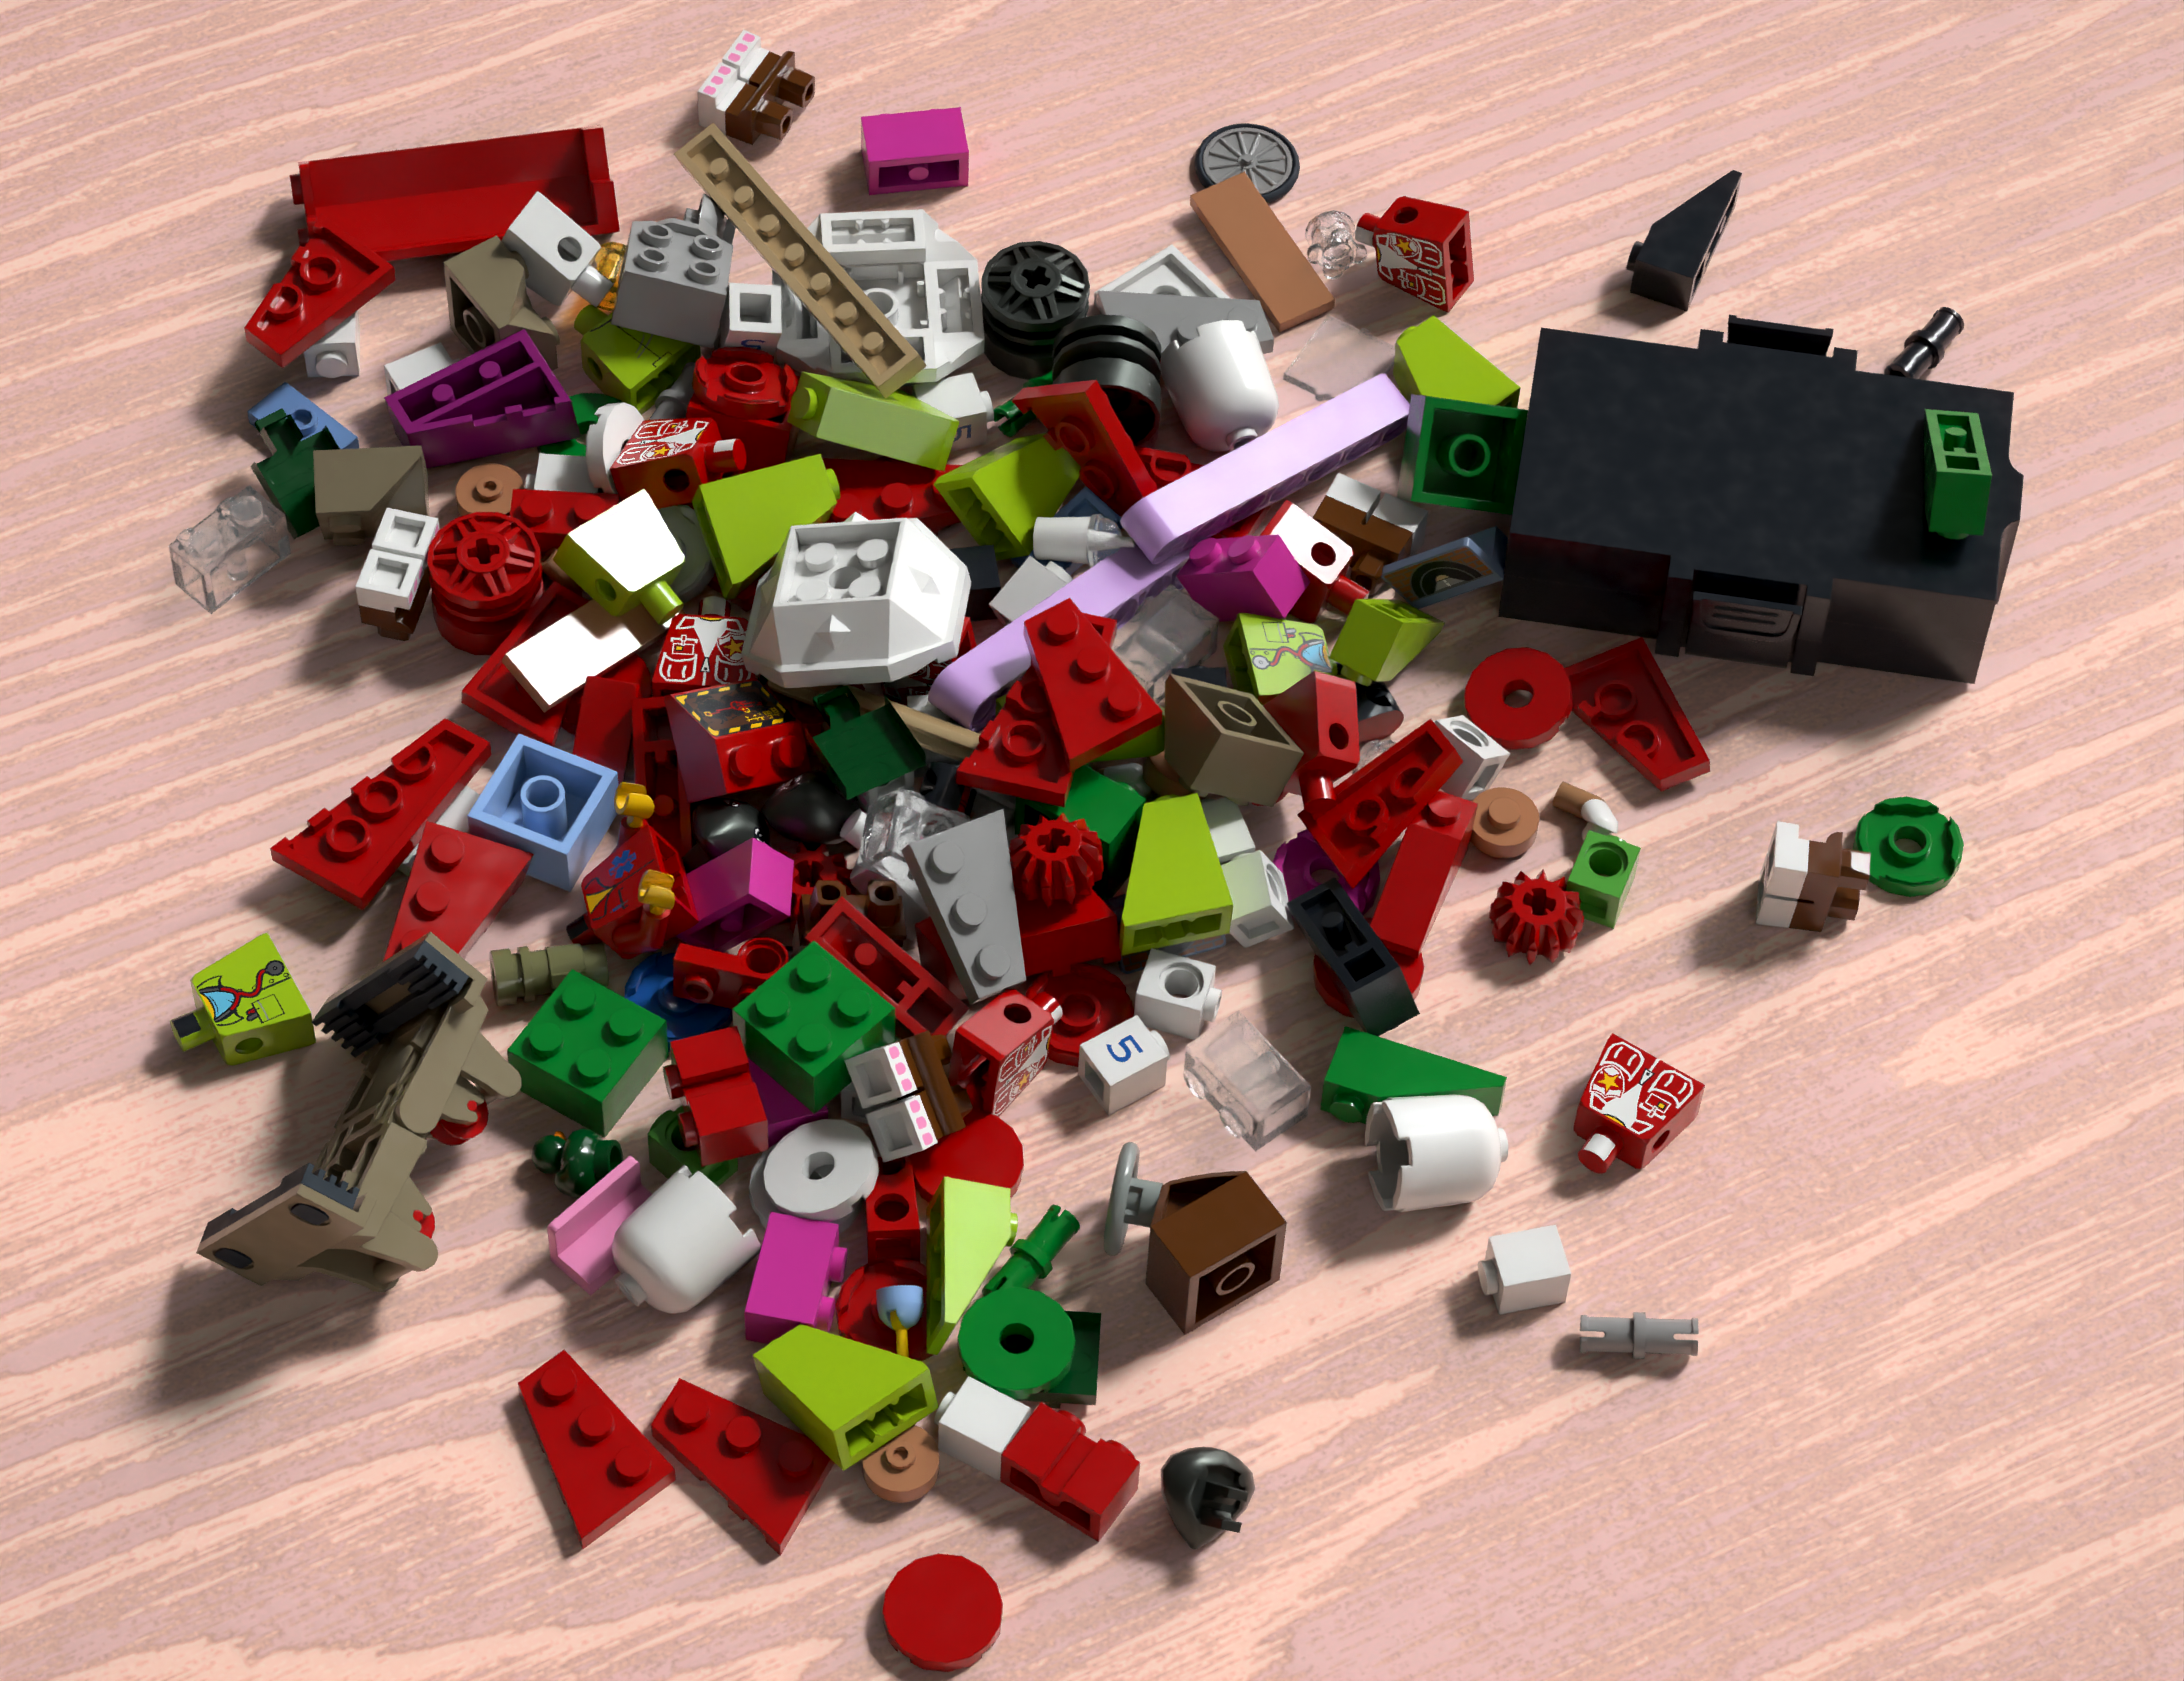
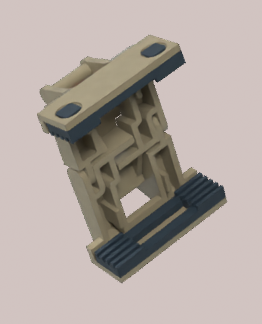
[196,932,521,1293]

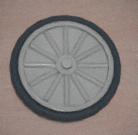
[1194,123,1300,203]

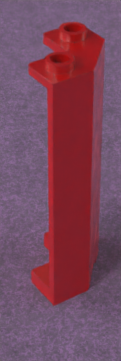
[290,125,620,261]

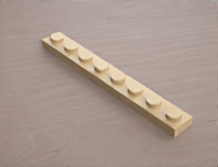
[674,123,927,399]

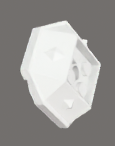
[772,209,985,386]
[741,512,971,688]

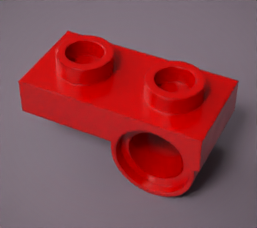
[673,938,788,1009]

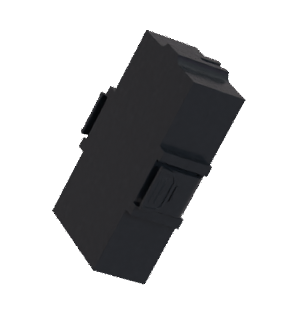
[1498,315,2024,684]

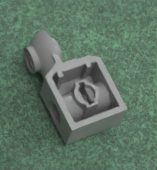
[611,193,736,349]

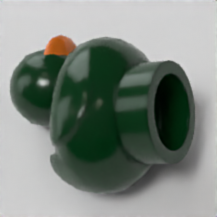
[531,1128,624,1199]

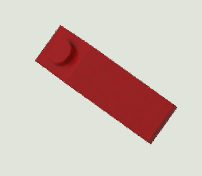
[631,696,700,857]
[1370,791,1478,959]
[804,896,970,1039]

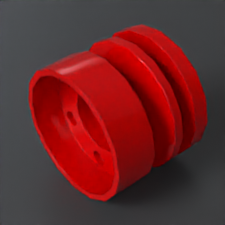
[427,512,544,655]

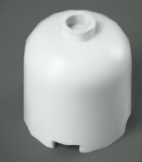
[1160,320,1279,452]
[1365,1095,1508,1212]
[612,1165,761,1314]

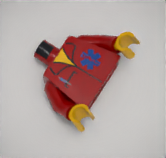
[566,782,699,959]

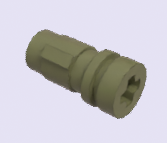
[490,942,609,1006]

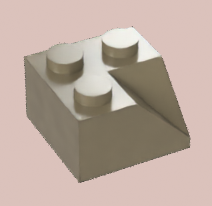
[443,235,560,371]
[313,445,430,546]
[1164,674,1304,807]

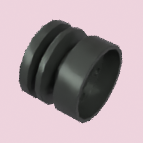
[981,241,1090,380]
[1052,314,1161,446]

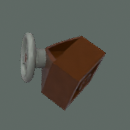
[1104,1142,1287,1335]

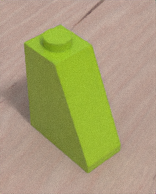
[1393,315,1521,408]
[787,371,960,471]
[934,433,1081,561]
[692,454,840,600]
[1119,793,1233,955]
[753,1324,939,1471]

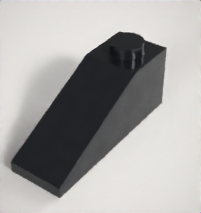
[1626,170,1742,311]
[1286,877,1420,1036]

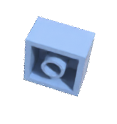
[467,733,618,892]

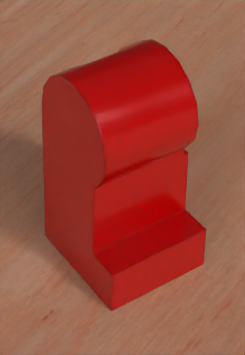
[865,1155,920,1267]

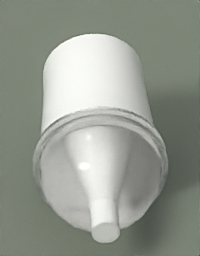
[1033,514,1135,567]

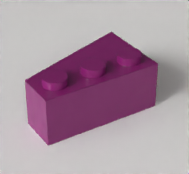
[384,329,581,469]

